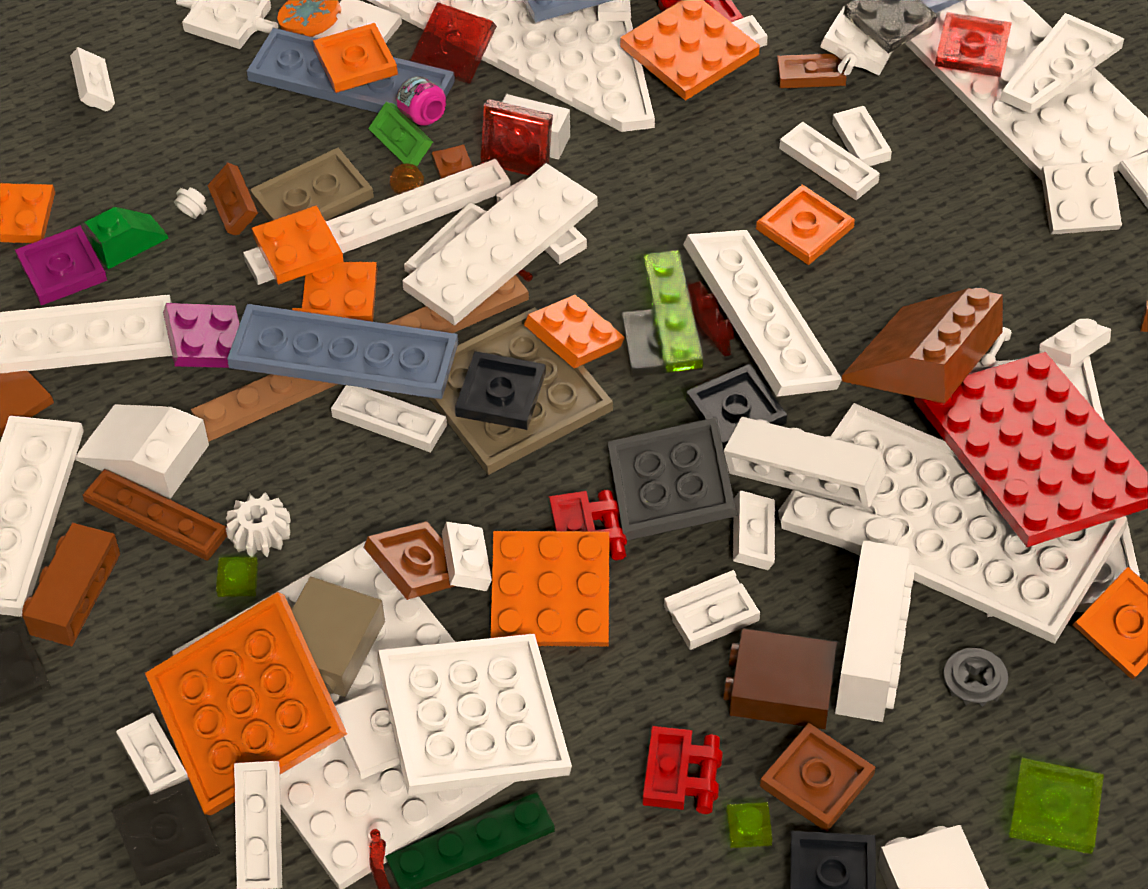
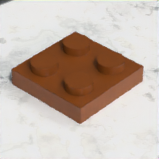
[363,521,454,600]
[760,723,876,832]

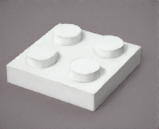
[1041,161,1122,234]

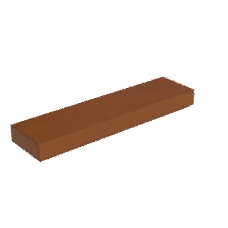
[82,468,227,561]

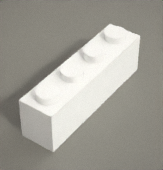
[724,417,886,509]

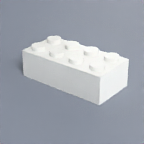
[835,540,915,722]

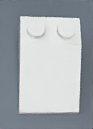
[75,404,209,499]

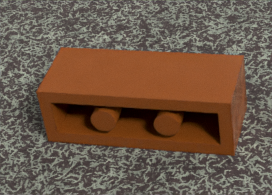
[22,523,120,647]

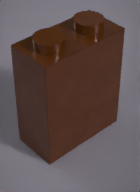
[724,628,837,730]

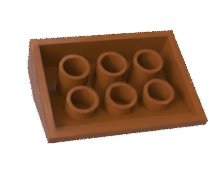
[842,288,1003,403]

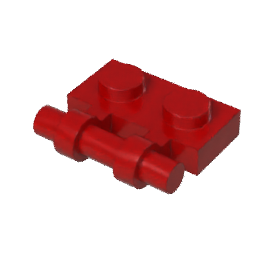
[549,490,627,560]
[643,726,723,814]

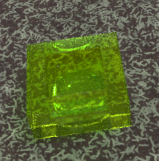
[216,557,259,597]
[726,802,772,848]

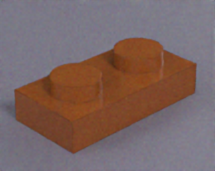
[777,54,846,88]
[207,162,258,236]

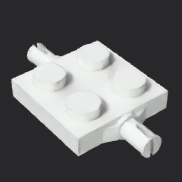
[176,0,278,49]
[820,6,902,76]

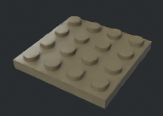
[428,307,613,475]

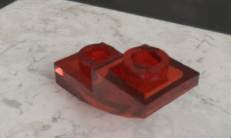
[687,281,734,357]

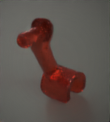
[369,829,391,889]

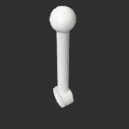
[981,327,1012,368]

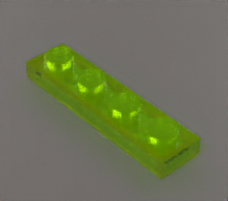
[644,250,703,372]

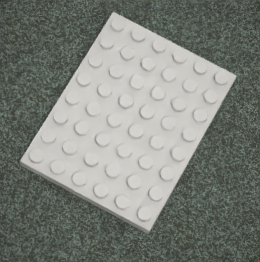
[172,541,514,889]

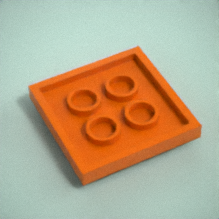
[620,0,760,101]
[491,531,609,646]

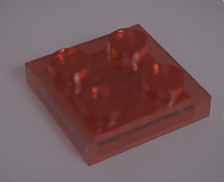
[410,2,497,84]
[935,12,1012,77]
[480,99,553,176]

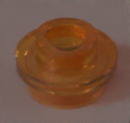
[390,163,424,194]

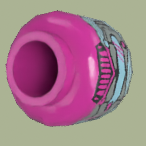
[396,76,446,126]

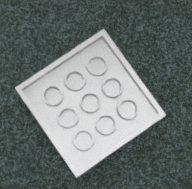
[377,634,572,795]

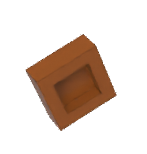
[432,145,473,179]

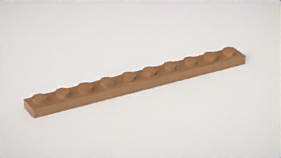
[191,275,529,442]

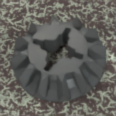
[944,648,1008,707]

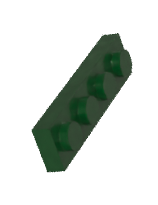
[385,792,555,889]

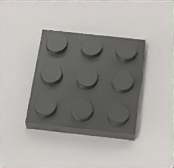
[608,417,737,540]

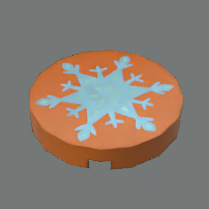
[277,0,342,37]

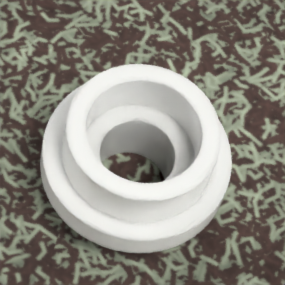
[174,187,207,219]

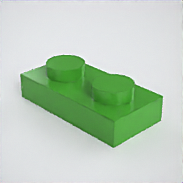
[368,102,433,169]

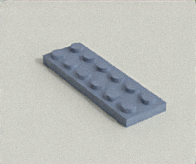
[247,28,455,126]
[227,304,458,399]

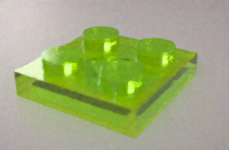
[1009,758,1104,854]

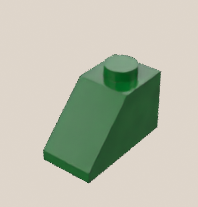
[84,207,169,269]

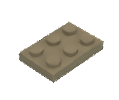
[250,147,374,222]

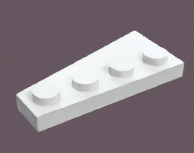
[1000,13,1124,113]

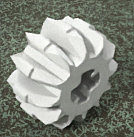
[226,492,291,558]

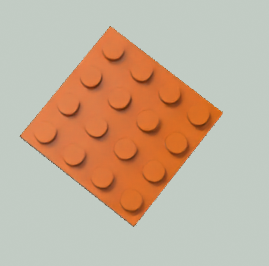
[145,592,347,816]

